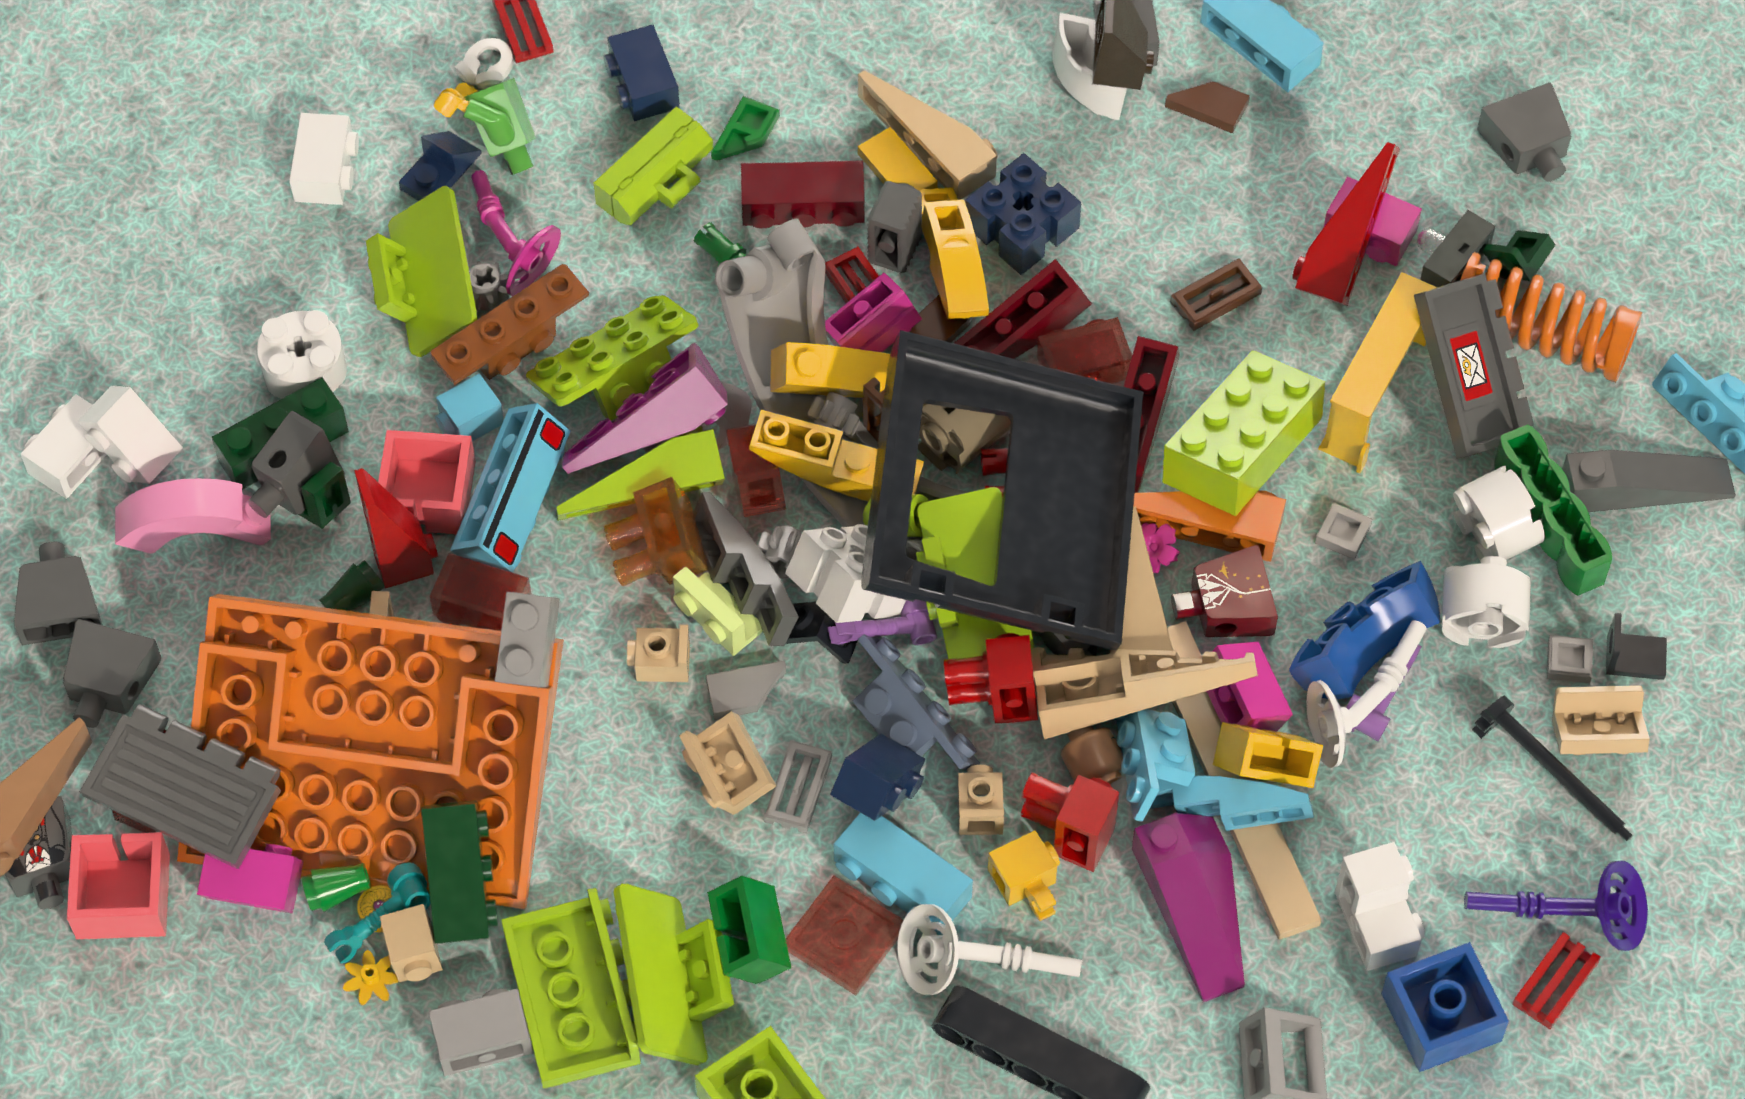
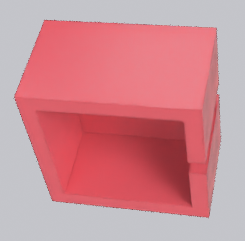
[378,430,476,534]
[67,832,170,940]

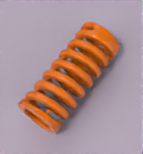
[1460,252,1643,383]

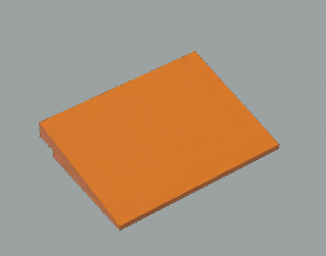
[177,594,564,909]

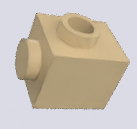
[380,904,443,983]

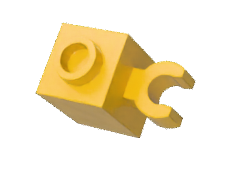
[988,830,1060,921]

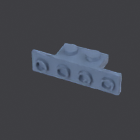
[853,634,981,770]

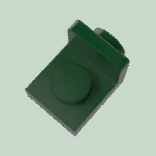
[298,462,351,529]

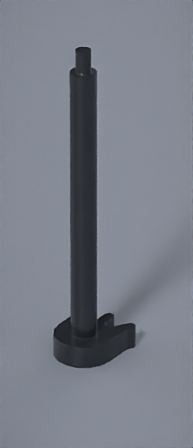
[1472,695,1633,841]

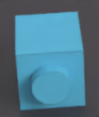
[435,373,504,441]

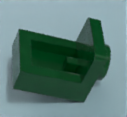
[1483,230,1555,281]

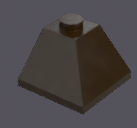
[1092,0,1154,90]

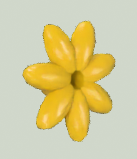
[342,950,399,1006]

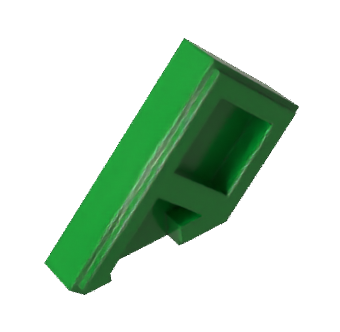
[711,96,780,161]

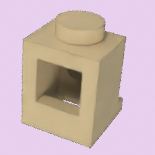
[627,624,690,682]
[958,765,1004,835]

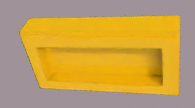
[857,127,938,190]

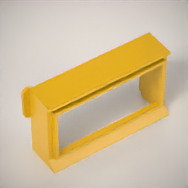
[1318,272,1443,474]

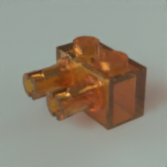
[604,477,709,586]

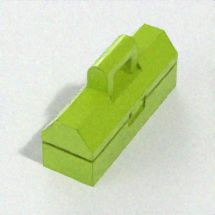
[593,106,713,225]

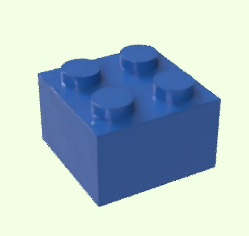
[1381,942,1509,1072]

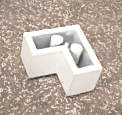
[1335,842,1425,971]

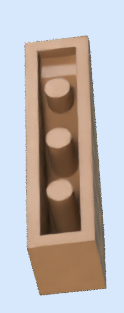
[0,717,92,877]

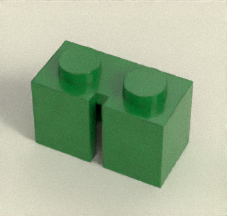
[707,876,792,984]

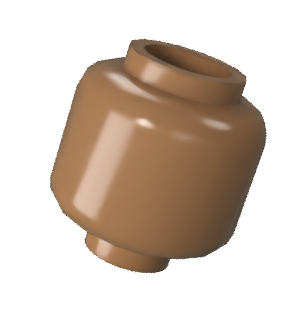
[1061,725,1123,784]

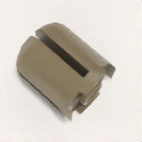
[918,404,1011,474]

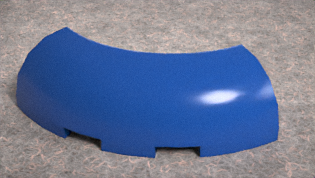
[1289,561,1440,700]

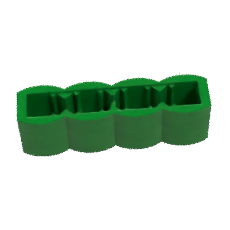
[1494,424,1612,596]

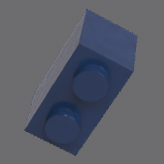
[603,24,680,122]
[830,734,926,821]

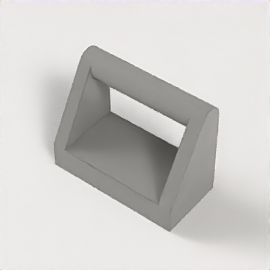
[1239,1007,1327,1099]

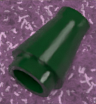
[319,560,385,611]

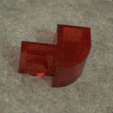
[725,423,786,517]

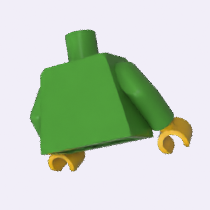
[433,78,536,175]

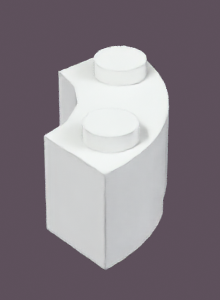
[1052,13,1127,120]

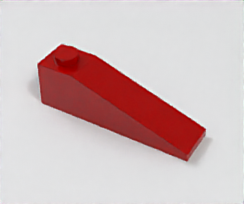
[1292,142,1400,306]
[354,468,438,589]

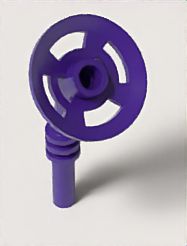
[1464,861,1648,951]

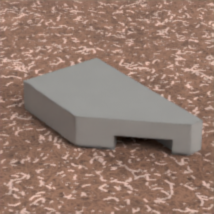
[706,660,786,720]

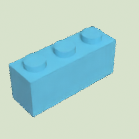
[1200,0,1324,92]
[834,813,973,935]

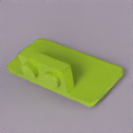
[365,186,477,358]
[526,295,699,421]
[916,487,1035,659]
[613,883,734,1066]

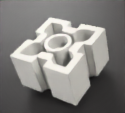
[785,524,906,623]

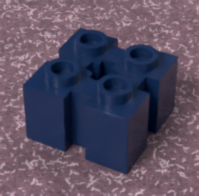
[965,153,1081,276]

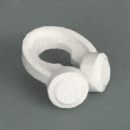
[454,38,513,89]

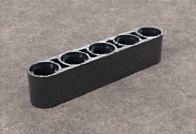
[931,986,1151,1099]

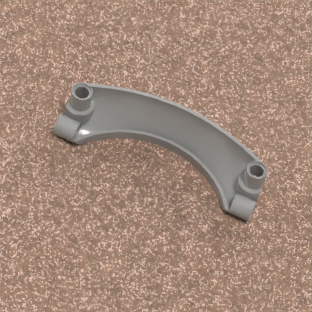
[715,219,969,561]

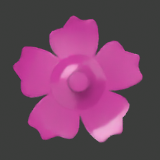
[1141,523,1180,574]

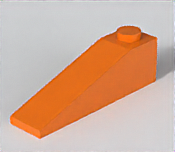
[1133,491,1286,562]

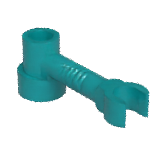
[324,863,431,964]

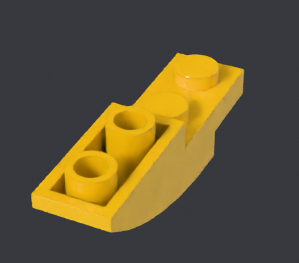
[918,187,989,319]
[749,410,924,502]

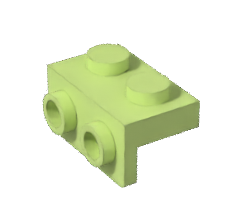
[673,566,763,656]

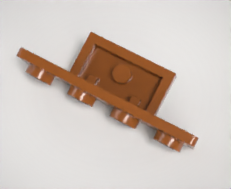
[431,264,589,386]

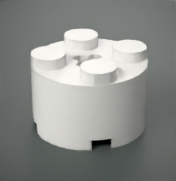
[257,310,347,399]
[1453,466,1544,561]
[1442,556,1531,648]

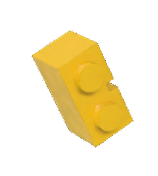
[1212,722,1323,788]

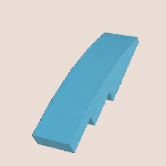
[1150,776,1314,831]

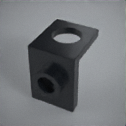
[786,601,858,664]
[1606,613,1667,680]

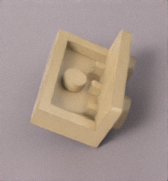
[1552,685,1650,755]
[679,711,776,815]

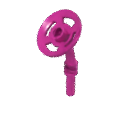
[471,170,561,296]

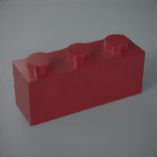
[741,160,865,229]

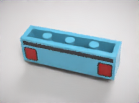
[450,403,571,577]

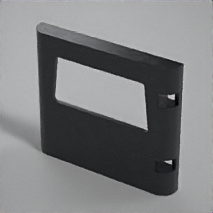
[861,330,1143,650]

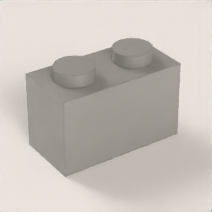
[495,592,560,687]
[429,988,533,1077]

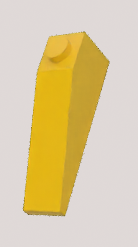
[770,342,890,398]

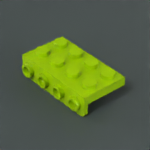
[501,887,641,1089]

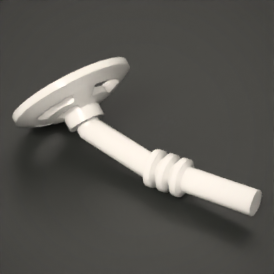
[1306,620,1427,768]
[897,904,1082,995]

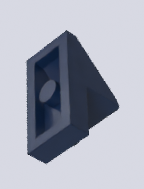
[399,131,482,201]

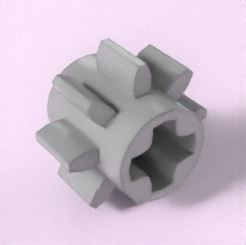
[469,261,509,312]
[807,392,860,439]
[758,525,802,579]

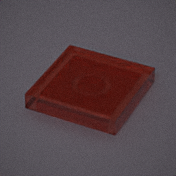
[786,875,904,996]

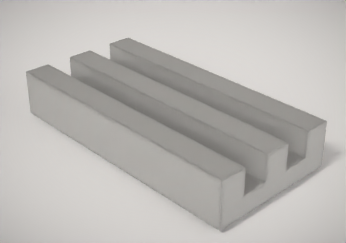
[764,740,832,834]

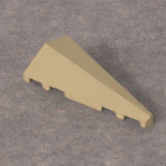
[1031,647,1258,740]

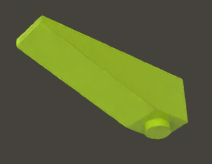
[556,426,725,521]

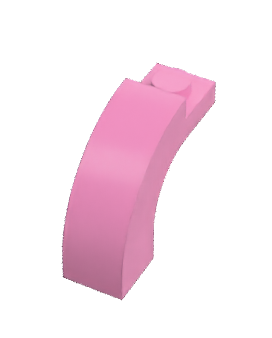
[115,478,271,554]

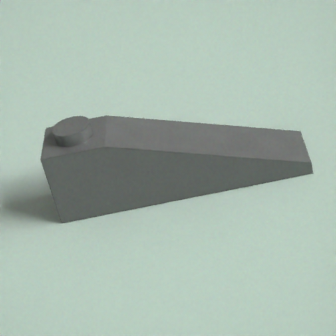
[1562,450,1736,512]

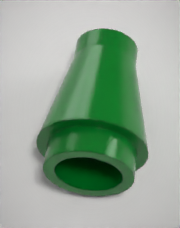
[302,863,371,912]

